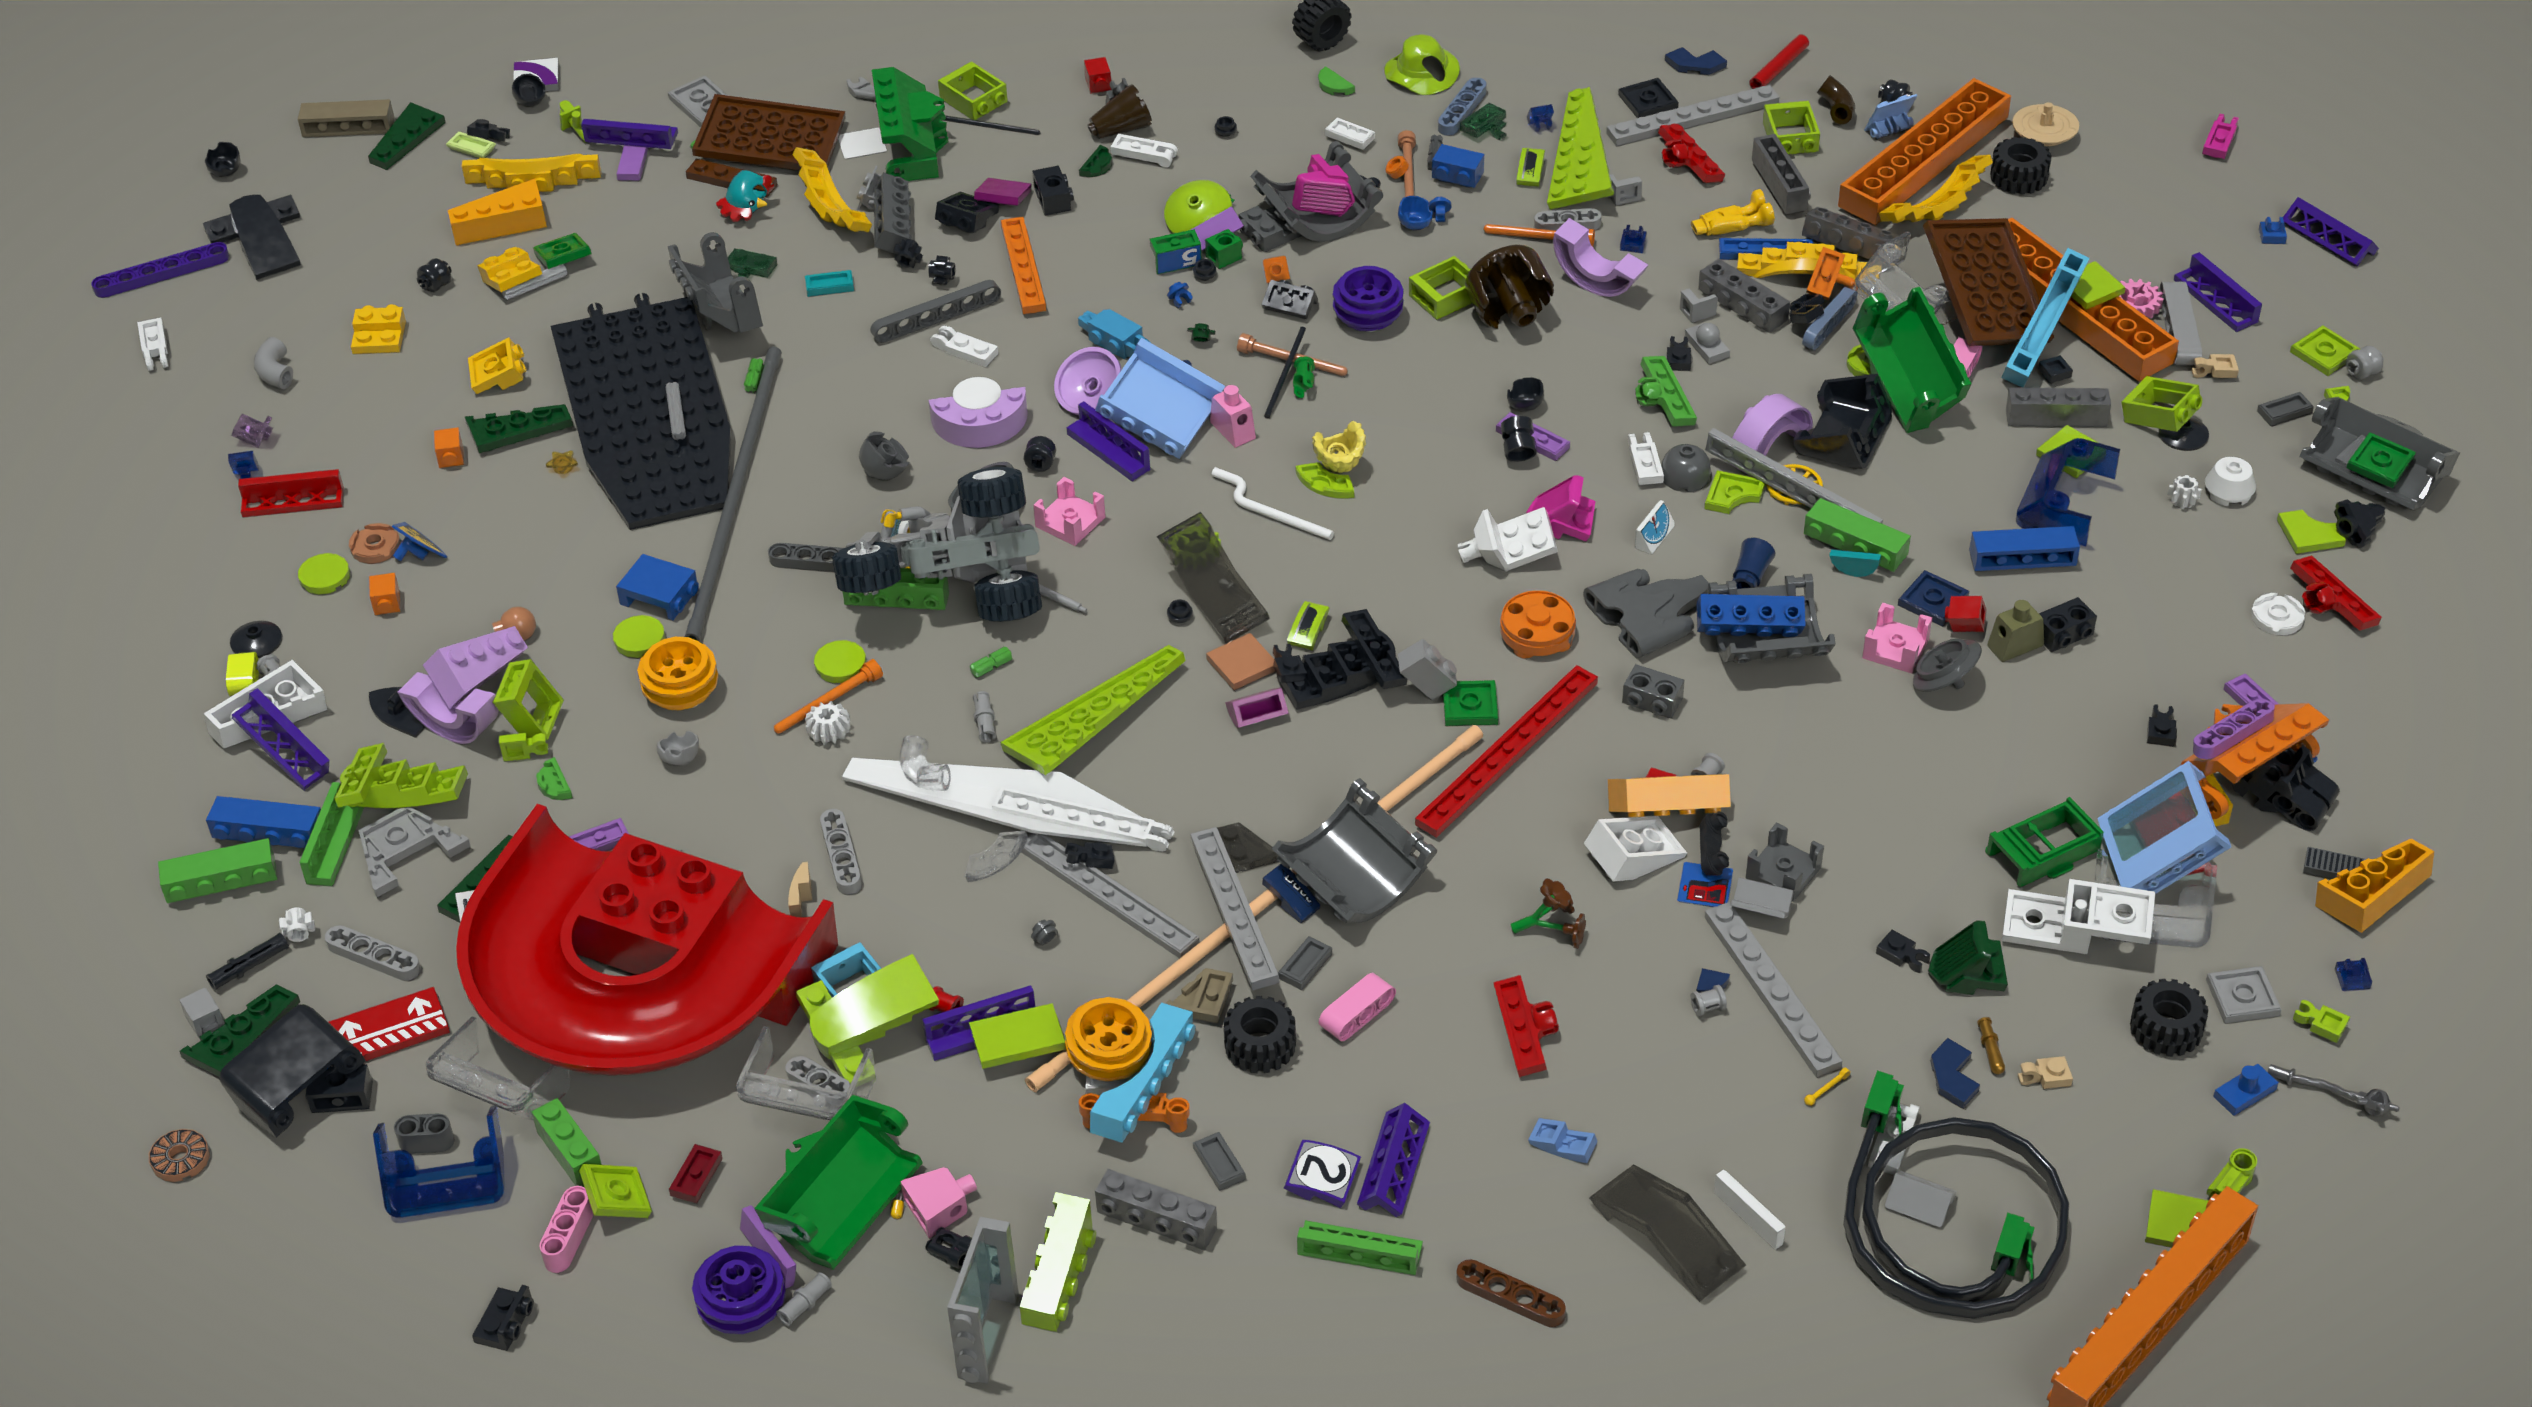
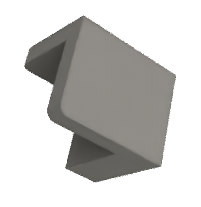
[1680,288,1718,323]
[179,988,224,1039]

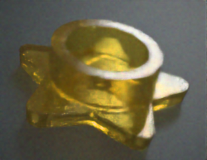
[546,451,578,474]

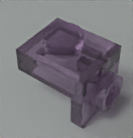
[231,414,273,448]

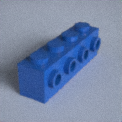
[1969,526,2080,571]
[1697,594,1806,637]
[206,796,321,848]

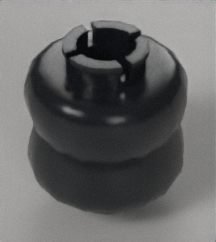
[1878,79,1913,103]
[417,258,452,292]
[1023,436,1056,472]

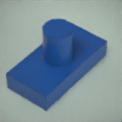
[2213,1064,2279,1116]

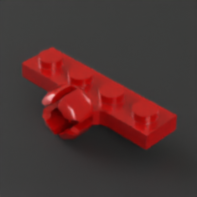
[1658,123,1725,183]
[2290,555,2382,631]
[1493,975,1559,1077]

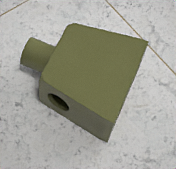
[1987,600,2044,662]

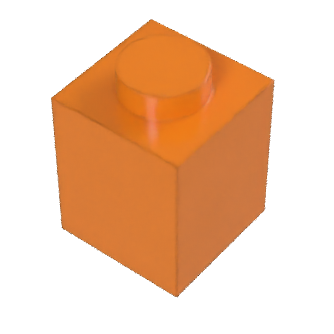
[434,427,464,468]
[369,573,400,615]

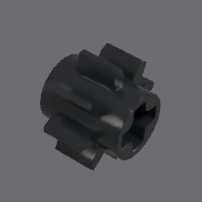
[893,239,923,268]
[928,255,956,285]

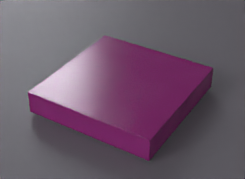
[974,178,1032,206]

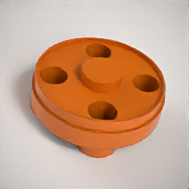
[1500,590,1576,658]

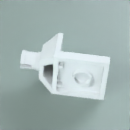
[1458,507,1558,571]

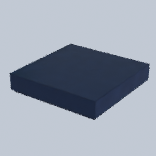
[1898,570,1970,627]

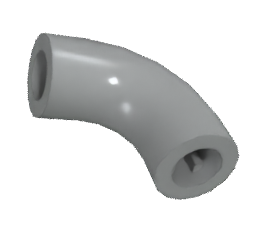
[254,337,293,389]

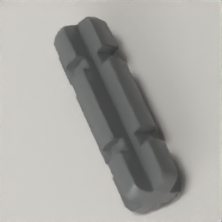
[1427,134,1443,169]

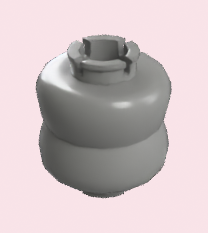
[2346,346,2384,380]

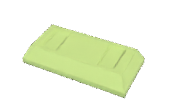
[446,132,496,158]

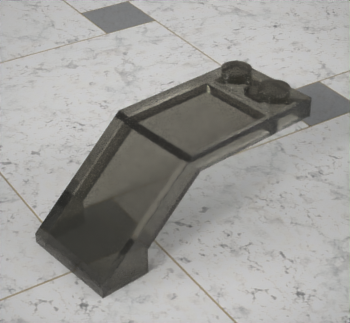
[1157,512,1270,644]
[1589,1164,1746,1302]

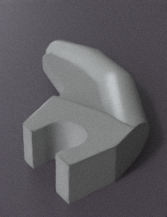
[847,77,876,100]

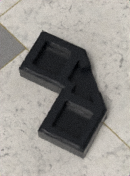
[1789,294,1824,324]

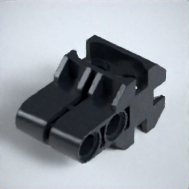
[2232,745,2340,831]

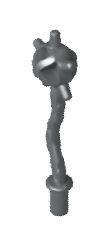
[2268,1064,2400,1116]

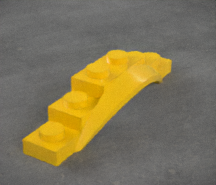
[793,147,872,232]
[461,154,602,192]
[1879,155,1993,224]
[1737,242,1880,286]

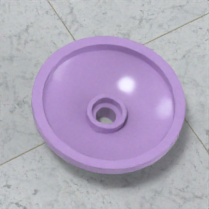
[1054,347,1122,415]

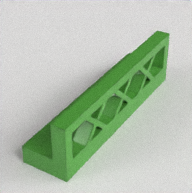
[299,782,364,886]
[1297,1220,1423,1275]

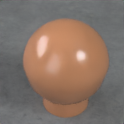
[492,607,536,641]

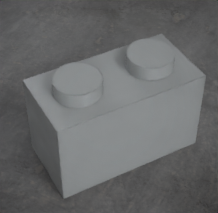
[1398,639,1457,700]

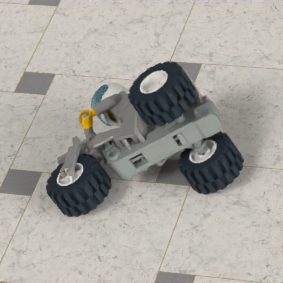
[832,467,1042,622]

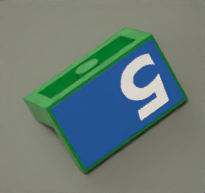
[1150,229,1202,275]

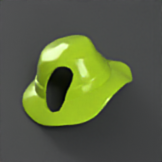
[1384,34,1460,95]

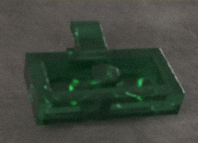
[1460,103,1507,140]
[728,248,778,278]

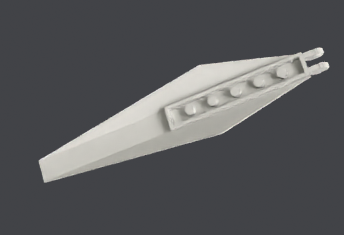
[842,758,1175,852]

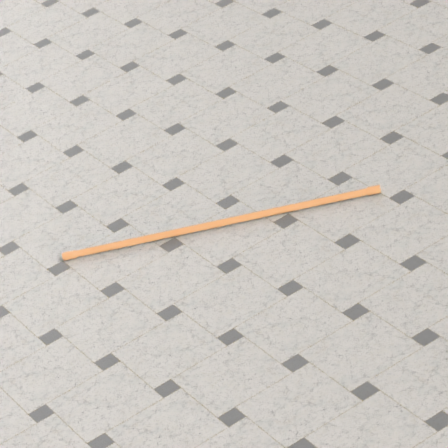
[1025,725,1483,1092]

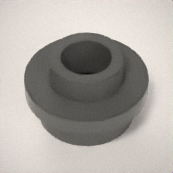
[1031,919,1058,945]

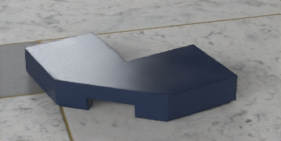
[1665,47,1727,75]
[1930,1038,1980,1108]

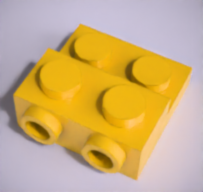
[477,247,542,292]
[351,304,406,354]
[468,337,527,394]

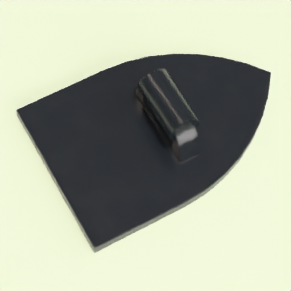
[369,687,426,738]

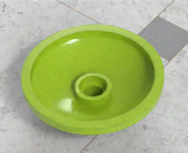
[1164,180,1233,234]

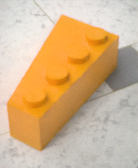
[448,179,547,245]
[1608,774,1731,817]
[2315,839,2434,933]

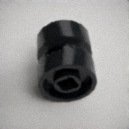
[1501,416,1537,462]

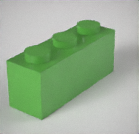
[531,1098,602,1187]

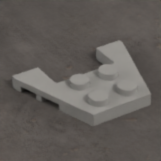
[359,807,471,897]

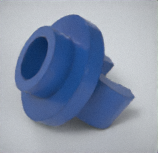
[1429,197,1452,222]
[1167,282,1193,308]

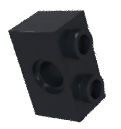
[1032,165,1074,216]
[306,1064,373,1113]

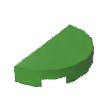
[1318,66,1355,95]
[536,757,573,800]

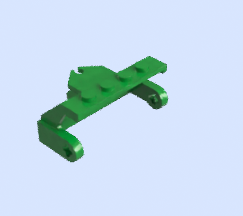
[872,67,949,181]
[1852,287,1972,433]
[754,1095,923,1270]

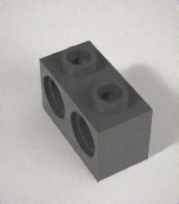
[1622,664,1685,719]

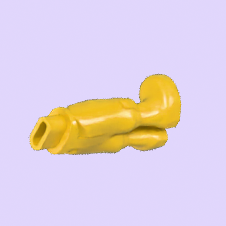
[1691,189,1775,236]

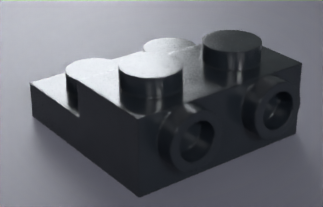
[935,191,1000,233]

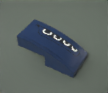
[1262,864,1320,924]

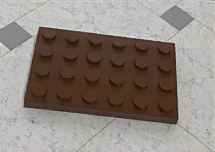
[692,94,846,170]
[1923,218,2054,346]

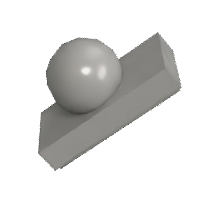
[1685,323,1730,364]

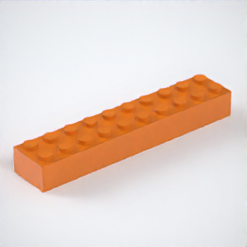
[1838,78,2011,225]
[2008,217,2179,382]
[2047,1186,2259,1407]

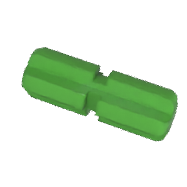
[744,358,764,392]
[970,647,1012,678]

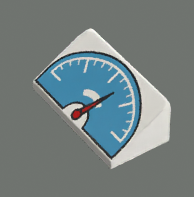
[1635,500,1675,554]

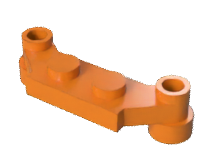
[1079,1093,1190,1133]

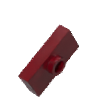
[669,1144,723,1204]

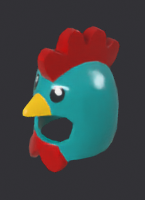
[716,170,774,222]

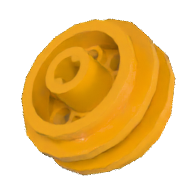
[637,636,719,710]
[1065,997,1152,1082]

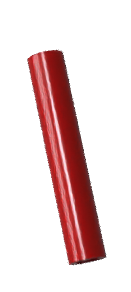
[1749,34,1809,89]

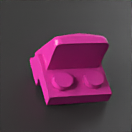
[1292,154,1355,217]
[1526,475,1596,542]

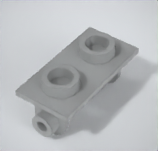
[856,166,882,210]

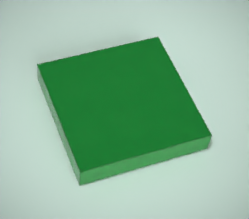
[533,233,592,269]
[2346,432,2416,488]
[1443,680,1498,726]

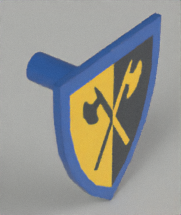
[392,522,448,561]

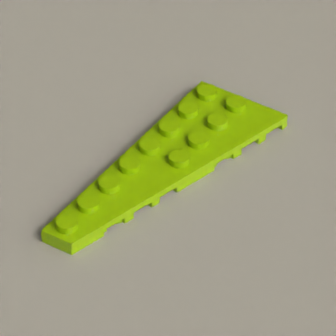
[1000,645,1186,775]

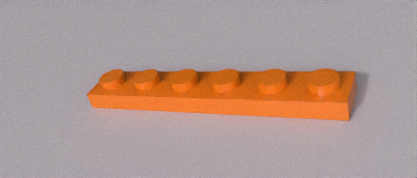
[1001,217,1046,314]

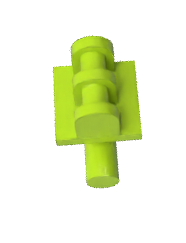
[559,100,586,143]

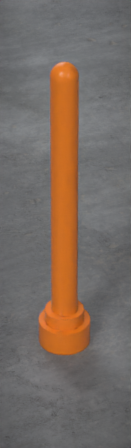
[1483,224,1595,247]
[774,659,883,734]

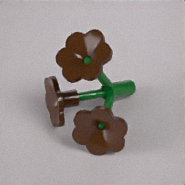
[1511,878,1586,949]

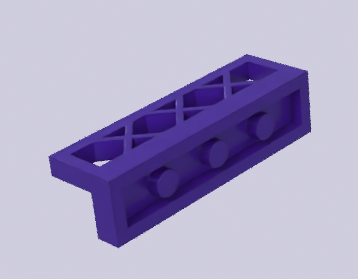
[581,119,678,149]
[2283,197,2379,267]
[2174,252,2262,332]
[1066,401,1150,481]
[232,688,330,790]
[922,985,1036,1061]
[1357,1103,1430,1217]

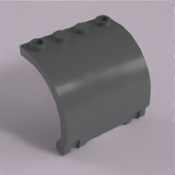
[1250,141,1383,242]
[1708,574,1836,663]
[1272,778,1437,923]

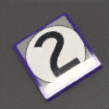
[1283,1140,1361,1208]

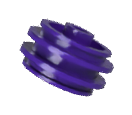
[1333,266,1404,331]
[692,1245,786,1334]

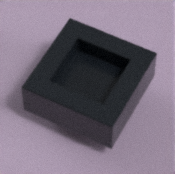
[2038,355,2073,384]

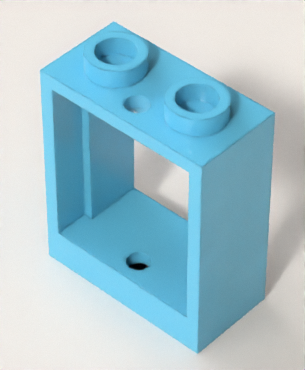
[811,942,881,998]

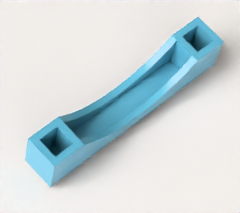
[2001,248,2090,387]
[1090,1003,1196,1143]

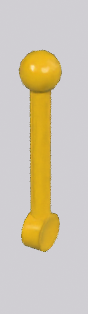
[1804,1067,1851,1106]

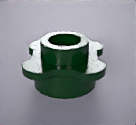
[1187,323,1216,342]

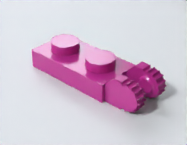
[2202,114,2239,159]

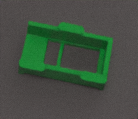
[1985,797,2104,888]

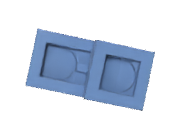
[1528,1118,1598,1163]

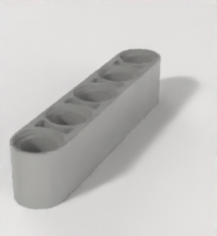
[2159,282,2202,366]

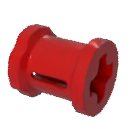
[929,986,964,1013]

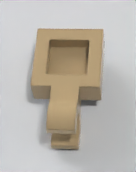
[2191,354,2239,378]
[2017,1056,2073,1089]

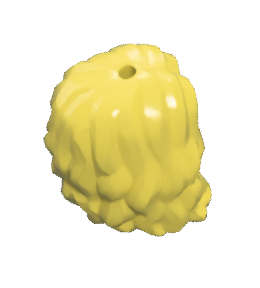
[1312,421,1366,473]

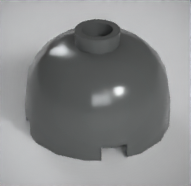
[859,431,909,480]
[1661,444,1711,492]

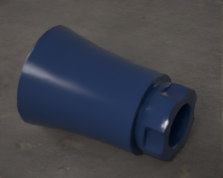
[1732,538,1776,589]

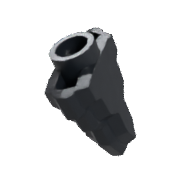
[2334,499,2385,548]

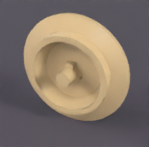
[2013,102,2079,146]

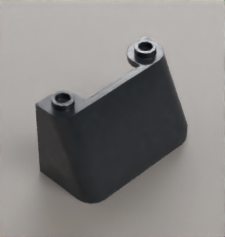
[1793,374,1892,469]
[220,1004,366,1138]

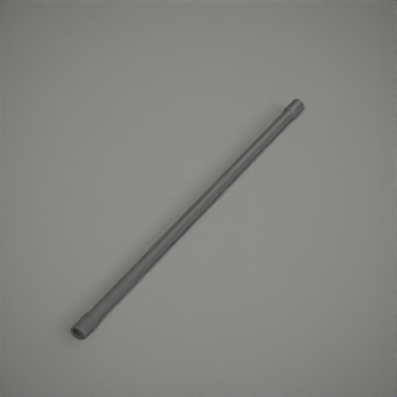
[685,347,782,641]

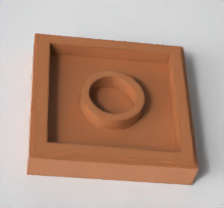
[1206,633,1275,690]

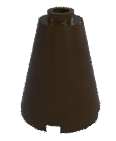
[1087,84,1152,139]

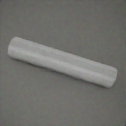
[502,264,567,300]
[666,382,686,440]

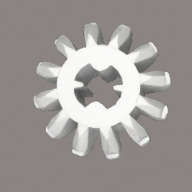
[805,701,850,745]

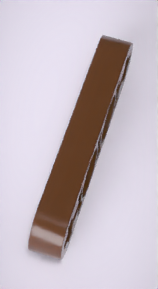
[1457,1259,1566,1327]

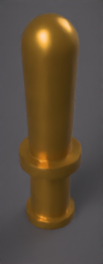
[1977,1017,2005,1075]

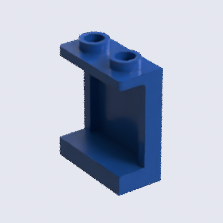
[616,554,699,620]

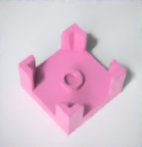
[1033,477,1105,546]
[1862,603,1932,673]

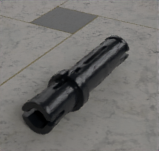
[206,932,289,991]

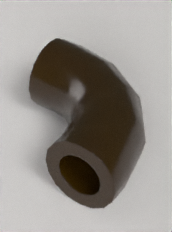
[1817,75,1856,125]

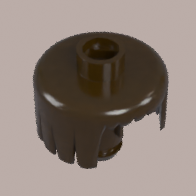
[1465,245,1554,329]

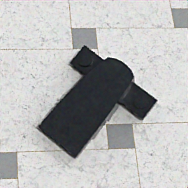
[203,194,301,280]
[1276,609,1408,710]

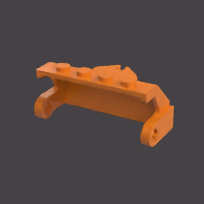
[2178,703,2329,819]

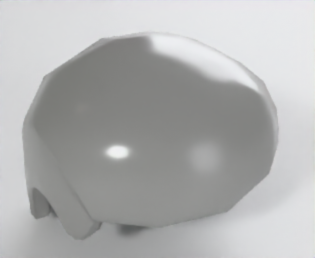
[657,731,699,766]

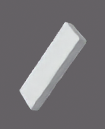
[1714,1170,1785,1250]

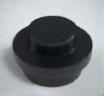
[1214,116,1237,137]
[1193,259,1217,280]
[1167,599,1193,623]

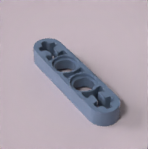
[1438,78,1487,136]
[1802,287,1858,350]

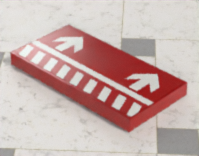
[329,987,450,1061]

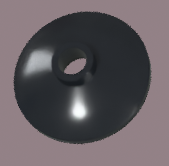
[2158,417,2209,451]
[230,621,282,658]

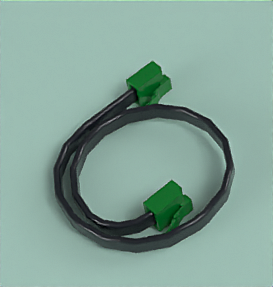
[1843,1070,2069,1319]

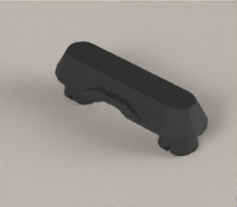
[1700,811,1729,876]

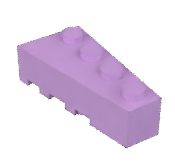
[423,626,528,709]

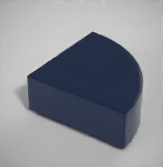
[1696,968,1730,993]

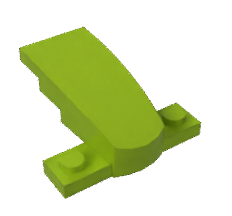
[335,743,468,808]
[796,954,939,1087]

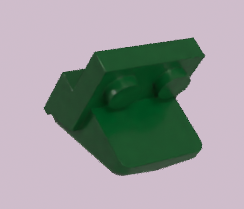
[1928,920,2008,995]

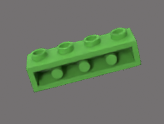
[1804,498,1911,572]
[842,568,949,610]
[158,838,278,903]

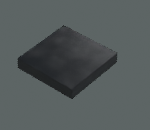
[1618,78,1679,118]

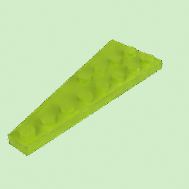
[1547,87,1614,210]

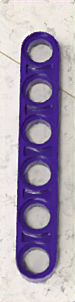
[91,242,229,298]

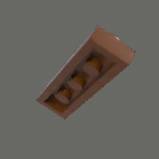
[686,158,778,198]

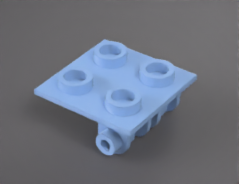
[1864,94,1917,139]

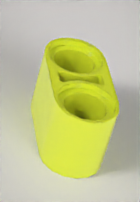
[226,652,259,696]

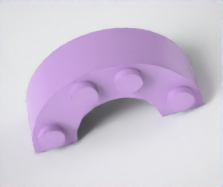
[1553,218,1648,297]
[929,387,1028,448]
[1727,394,1813,475]
[398,672,499,744]

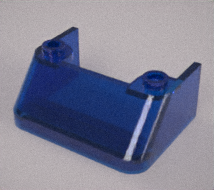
[2016,438,2121,547]
[373,1105,505,1218]

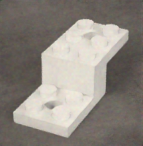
[2002,879,2155,954]

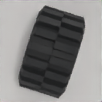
[1292,0,1352,51]
[1990,137,2052,194]
[2130,979,2208,1057]
[1224,996,1296,1074]

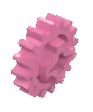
[2119,279,2163,319]

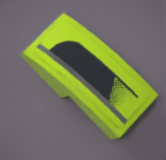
[1516,148,1545,187]
[1287,601,1330,650]

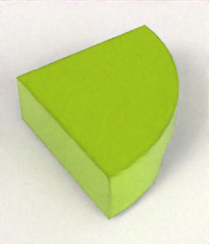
[2324,386,2350,401]

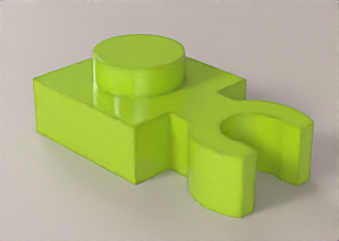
[499,733,548,761]
[2293,1000,2350,1043]

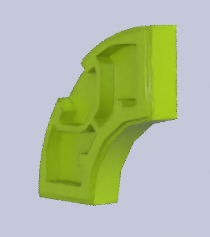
[1295,462,1354,498]

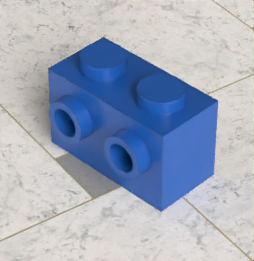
[1432,144,1485,188]

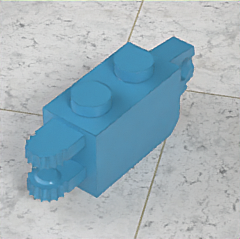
[1078,309,1151,360]

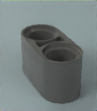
[394,1113,455,1154]

